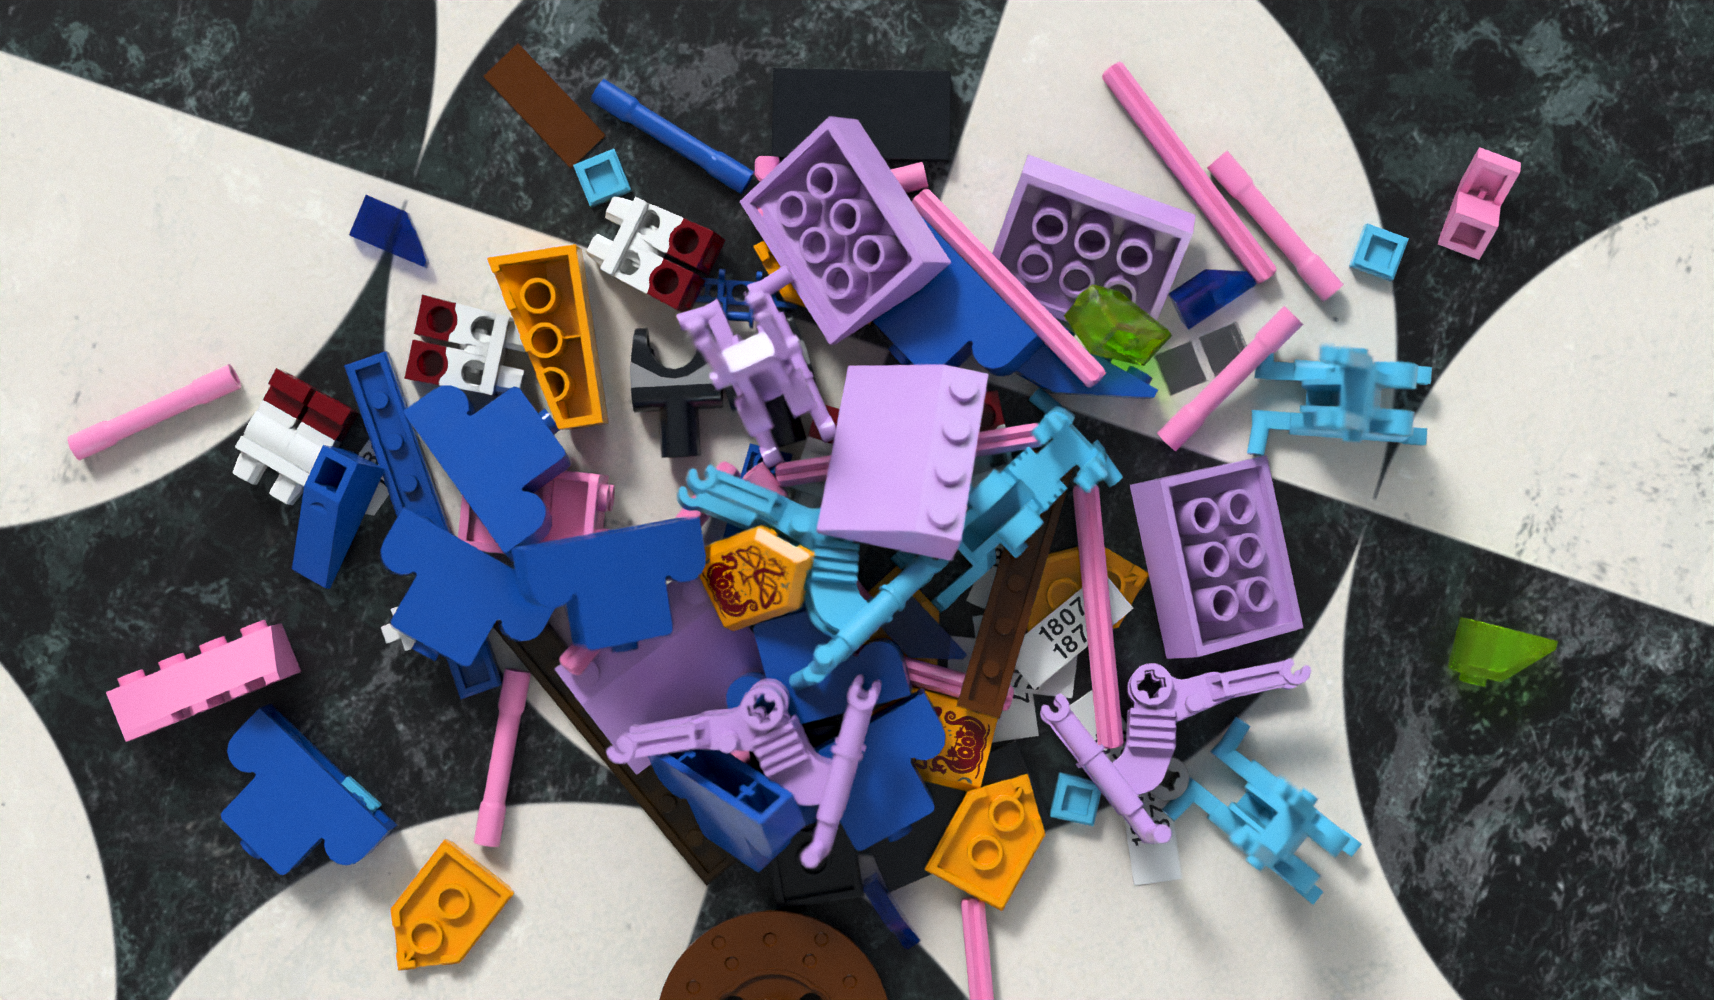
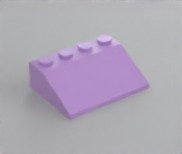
[739,117,951,345]
[992,155,1196,350]
[816,365,988,561]
[1130,455,1303,659]
[555,576,765,775]

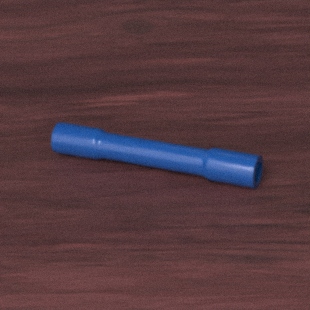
[590,79,755,195]

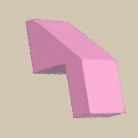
[1438,147,1521,260]

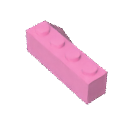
[106,620,301,742]

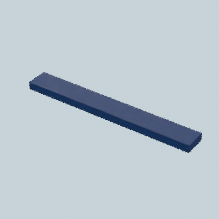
[344,351,503,699]

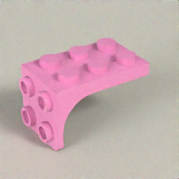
[458,471,615,554]

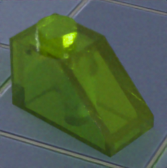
[1064,284,1172,366]
[1447,617,1558,687]

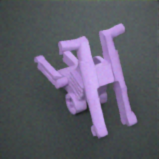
[676,265,836,469]
[1040,658,1311,844]
[606,674,882,868]

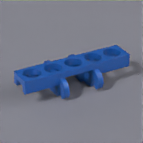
[695,269,797,328]

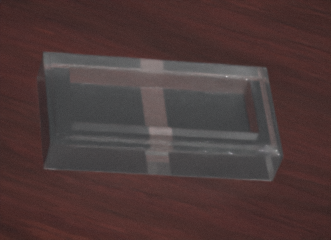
[1153,321,1247,396]

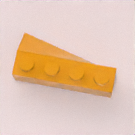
[487,244,609,430]

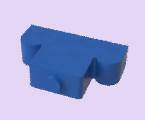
[873,216,1045,377]
[402,385,571,562]
[380,507,555,667]
[512,516,706,653]
[726,600,913,724]
[767,688,946,851]
[221,704,397,875]
[648,749,805,873]

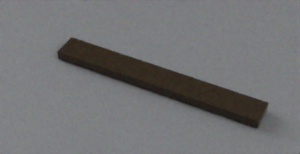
[493,621,738,886]

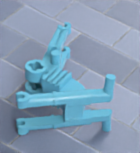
[1247,334,1432,456]
[890,388,1123,613]
[676,465,949,691]
[1161,717,1362,905]

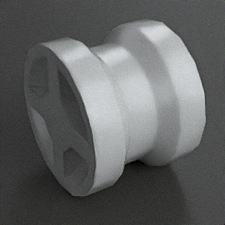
[1149,755,1189,801]

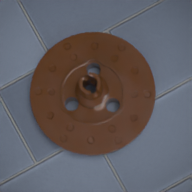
[659,910,888,1000]

